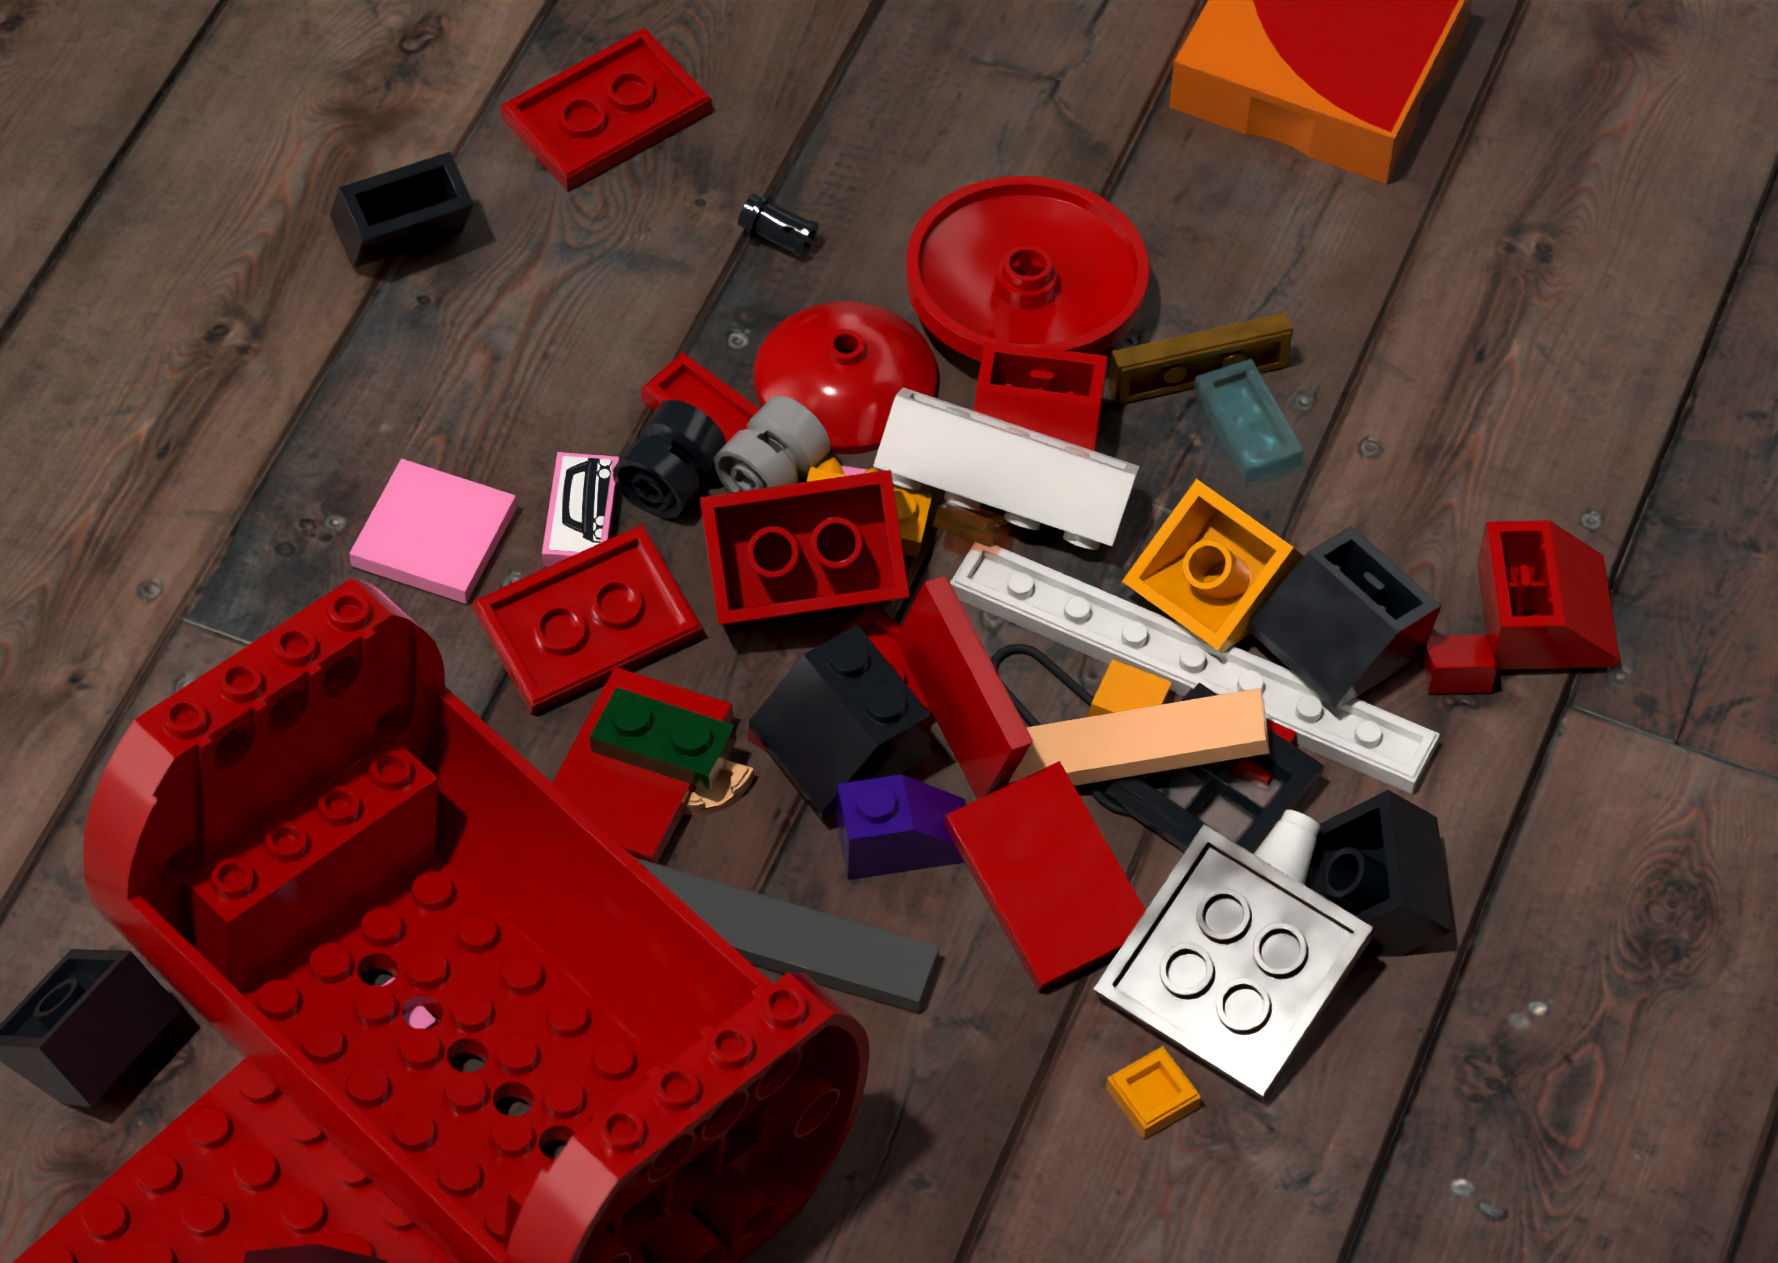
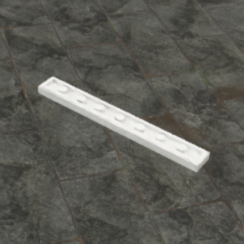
[950,538,1440,794]

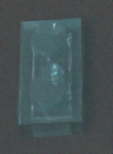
[1194,359,1304,483]

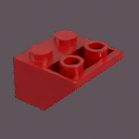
[974,341,1108,451]
[1477,520,1620,670]

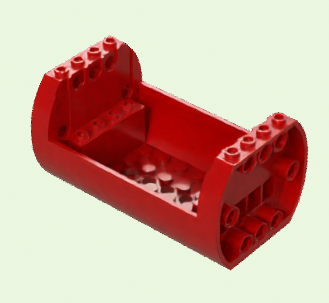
[83,578,870,1263]

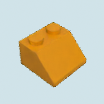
[1122,479,1304,654]

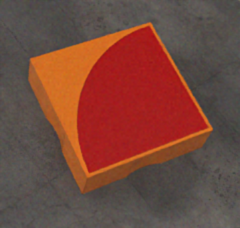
[1169,0,1473,185]

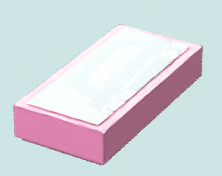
[542,452,619,566]

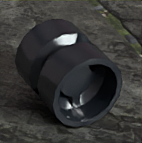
[613,399,726,519]

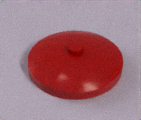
[906,176,1149,361]

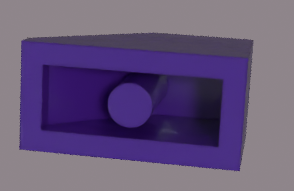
[836,774,966,880]

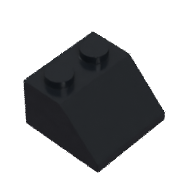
[749,625,932,819]
[1305,790,1452,958]
[0,949,182,1107]

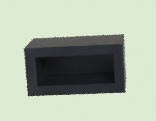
[330,152,474,268]

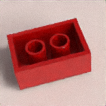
[700,470,910,625]

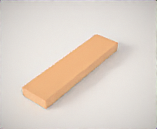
[1009,688,1270,786]

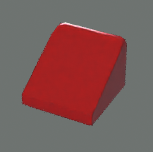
[1423,634,1497,694]

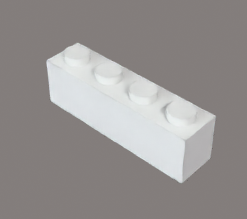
[873,387,1140,550]

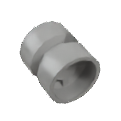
[714,395,831,493]

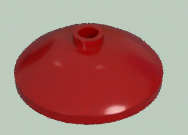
[754,301,937,454]

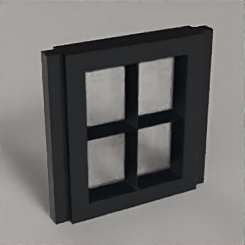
[1105,682,1324,854]

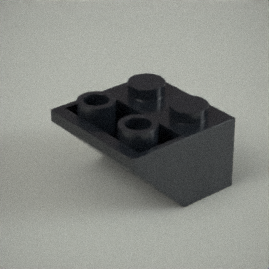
[1247,526,1442,710]

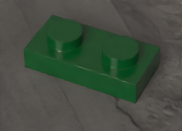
[589,687,737,790]

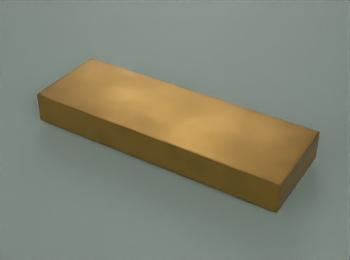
[1108,312,1293,404]

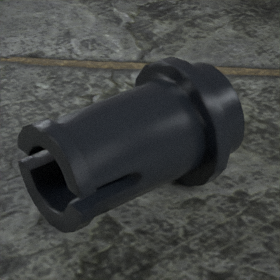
[738,193,819,258]

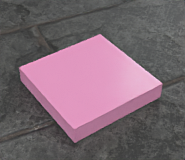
[349,458,517,604]

